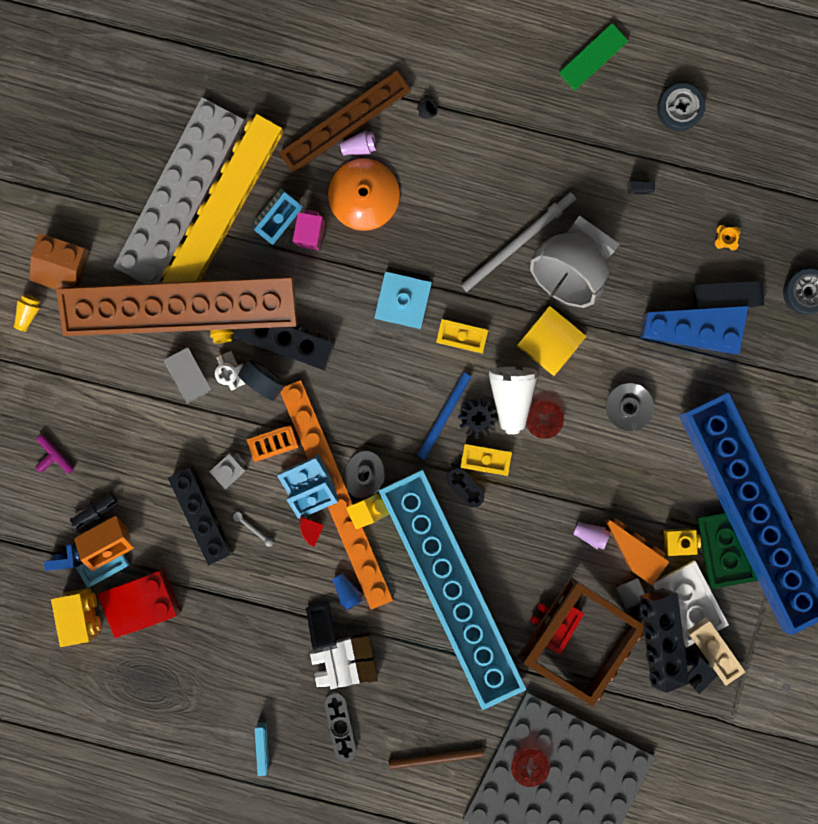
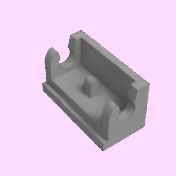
[164,348,211,404]

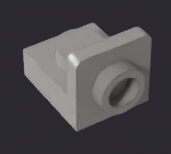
[209,452,247,489]

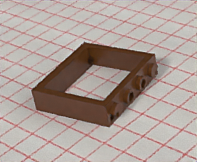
[518,577,644,707]

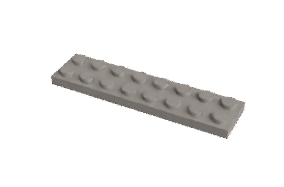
[113,98,245,283]

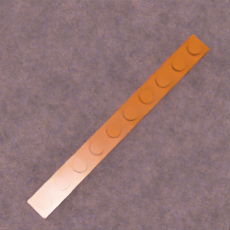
[280,380,393,610]

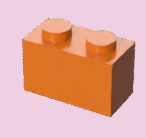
[74,516,134,571]

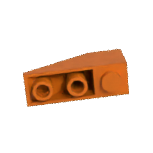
[605,518,669,586]

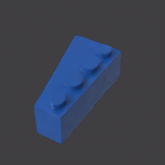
[640,306,748,355]

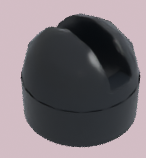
[417,98,438,119]

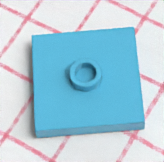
[374,272,432,329]

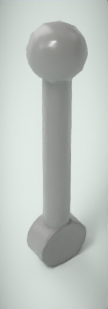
[233,512,274,547]

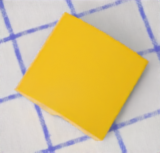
[517,306,586,376]

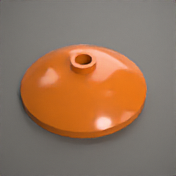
[328,159,400,231]

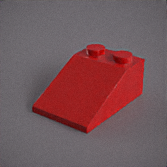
[97,568,181,639]

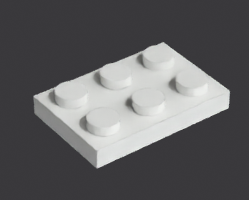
[653,560,729,647]

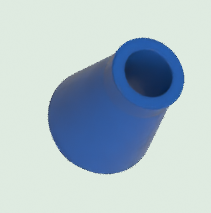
[332,573,363,610]

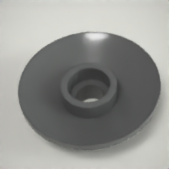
[606,383,654,431]
[344,451,385,499]

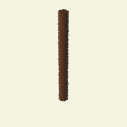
[388,747,484,770]

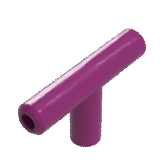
[35,434,74,474]

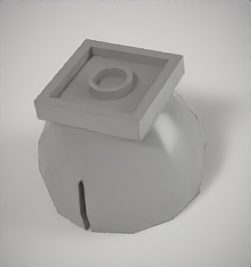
[530,216,619,308]

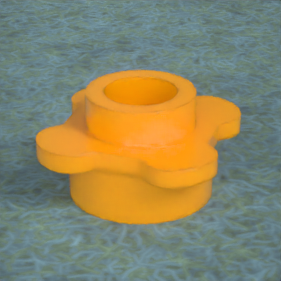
[715,225,740,251]

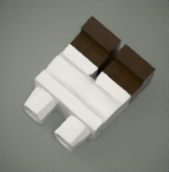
[310,632,378,689]

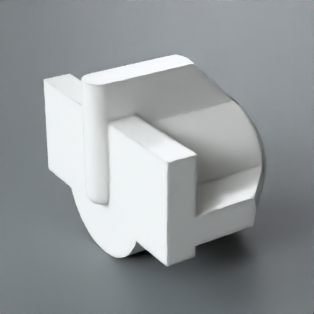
[215,351,245,391]

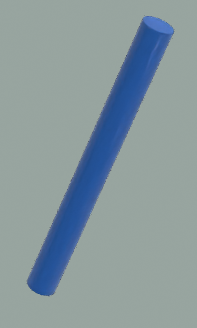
[417,372,472,460]

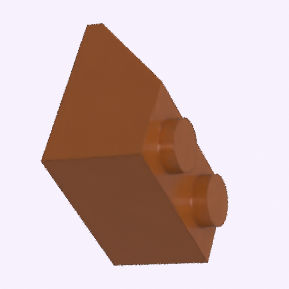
[30,233,91,289]

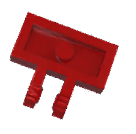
[530,603,585,655]

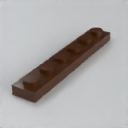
[279,71,411,174]

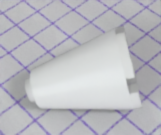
[489,367,537,434]

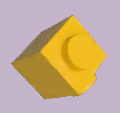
[346,493,389,529]
[663,528,701,556]

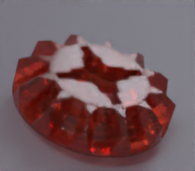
[526,401,564,439]
[511,747,550,787]

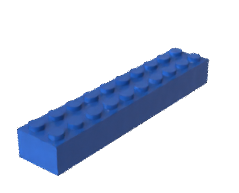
[679,393,818,635]

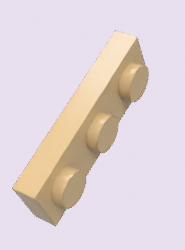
[687,617,745,685]

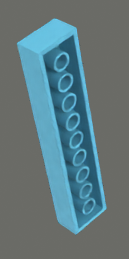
[379,469,526,710]

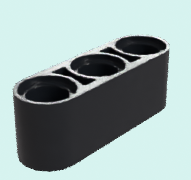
[693,281,764,309]

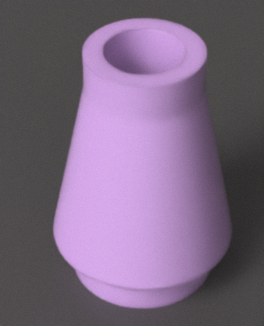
[340,130,377,156]
[574,522,611,550]

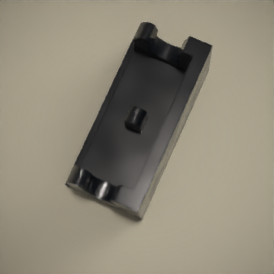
[686,650,718,694]

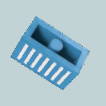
[251,188,303,245]

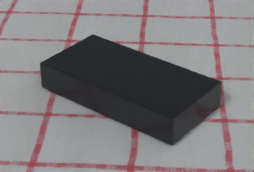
[306,602,338,654]

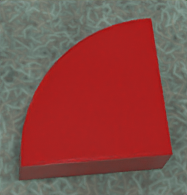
[299,516,324,547]

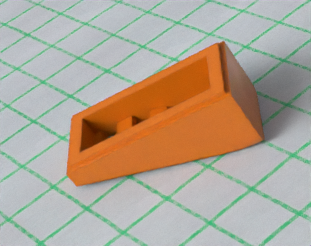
[247,425,300,462]

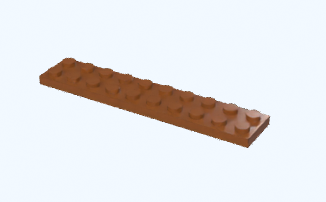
[56,276,298,336]

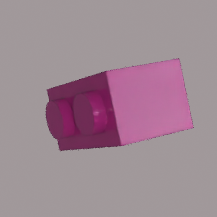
[293,210,325,251]

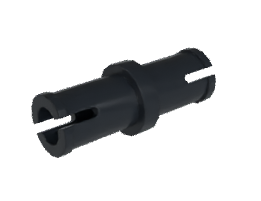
[70,492,118,531]

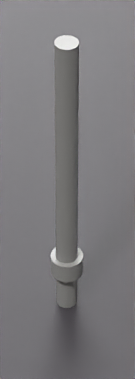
[461,192,576,292]

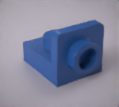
[44,542,81,571]

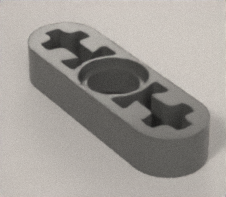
[324,691,357,762]

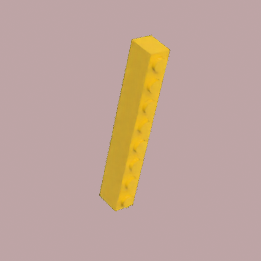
[162,114,284,282]

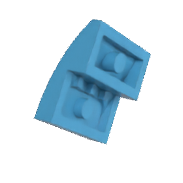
[277,454,339,519]

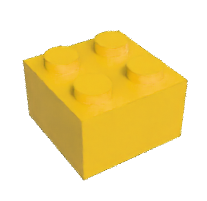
[51,588,102,647]

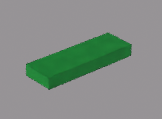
[559,24,628,92]

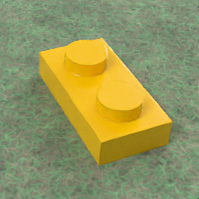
[436,319,488,354]
[460,444,512,476]

